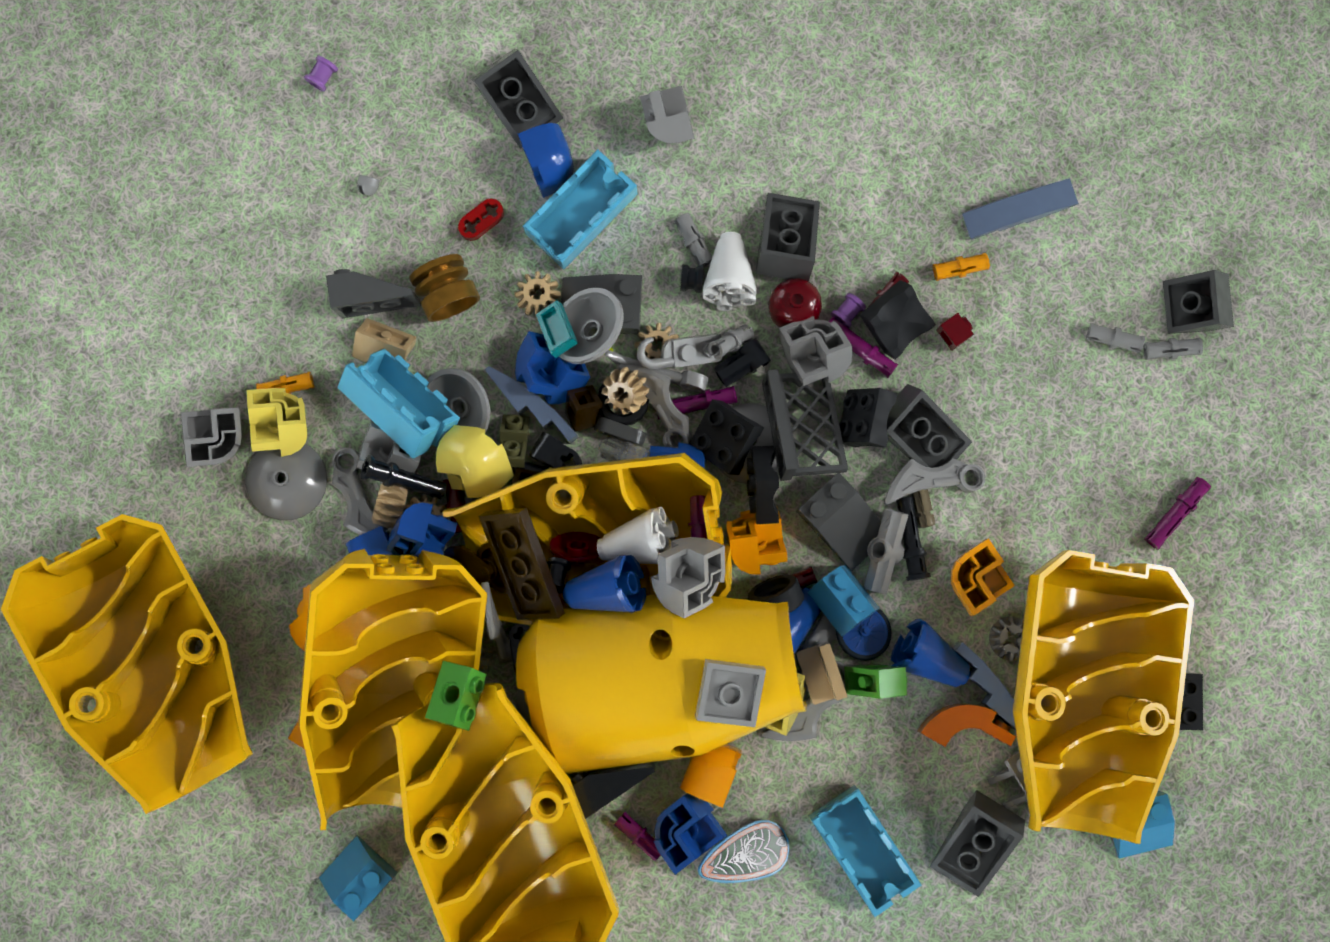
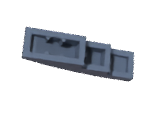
[962,178,1079,240]
[484,366,579,444]
[953,642,1016,731]

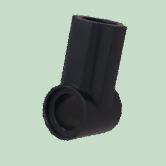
[714,338,771,388]

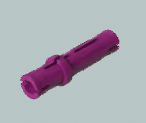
[829,317,899,378]
[657,386,738,420]
[1144,477,1211,550]

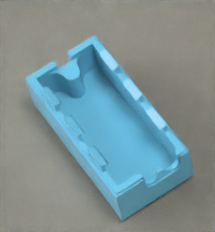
[523,149,638,270]
[337,349,460,459]
[808,785,922,917]

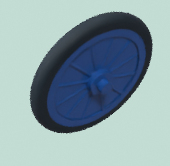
[836,609,892,661]

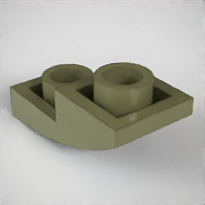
[499,414,530,468]

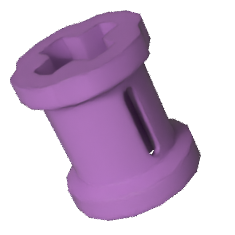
[304,55,338,92]
[831,293,866,329]

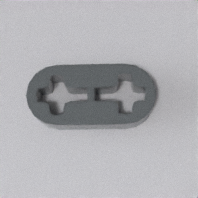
[594,417,647,447]

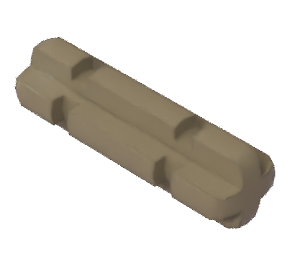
[912,489,935,528]

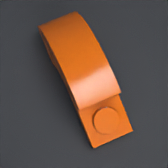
[917,703,1016,747]

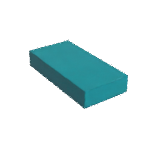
[535,300,578,358]

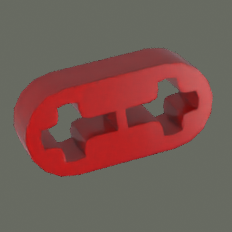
[458,198,504,241]

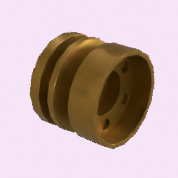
[409,254,480,322]

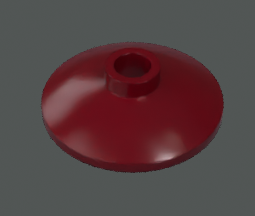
[550,532,601,564]

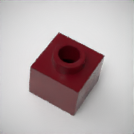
[936,313,974,351]

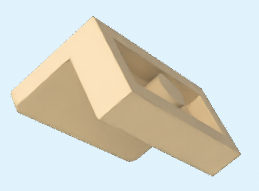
[352,318,416,363]
[796,642,848,705]

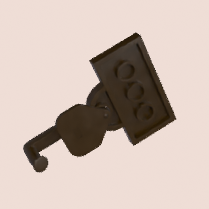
[444,508,565,620]

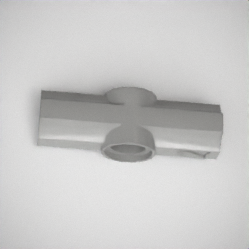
[863,508,908,594]

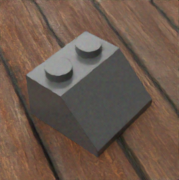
[1163,270,1234,334]

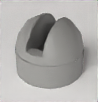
[357,175,380,196]

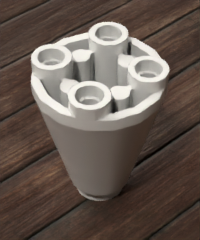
[703,232,756,311]
[597,507,679,564]

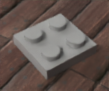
[695,659,766,727]

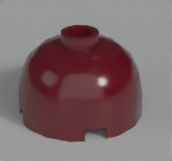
[768,278,822,328]

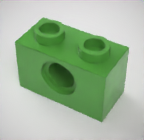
[425,661,487,731]
[844,664,907,699]

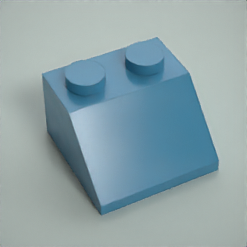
[807,565,880,636]
[1113,791,1175,859]
[319,835,398,922]

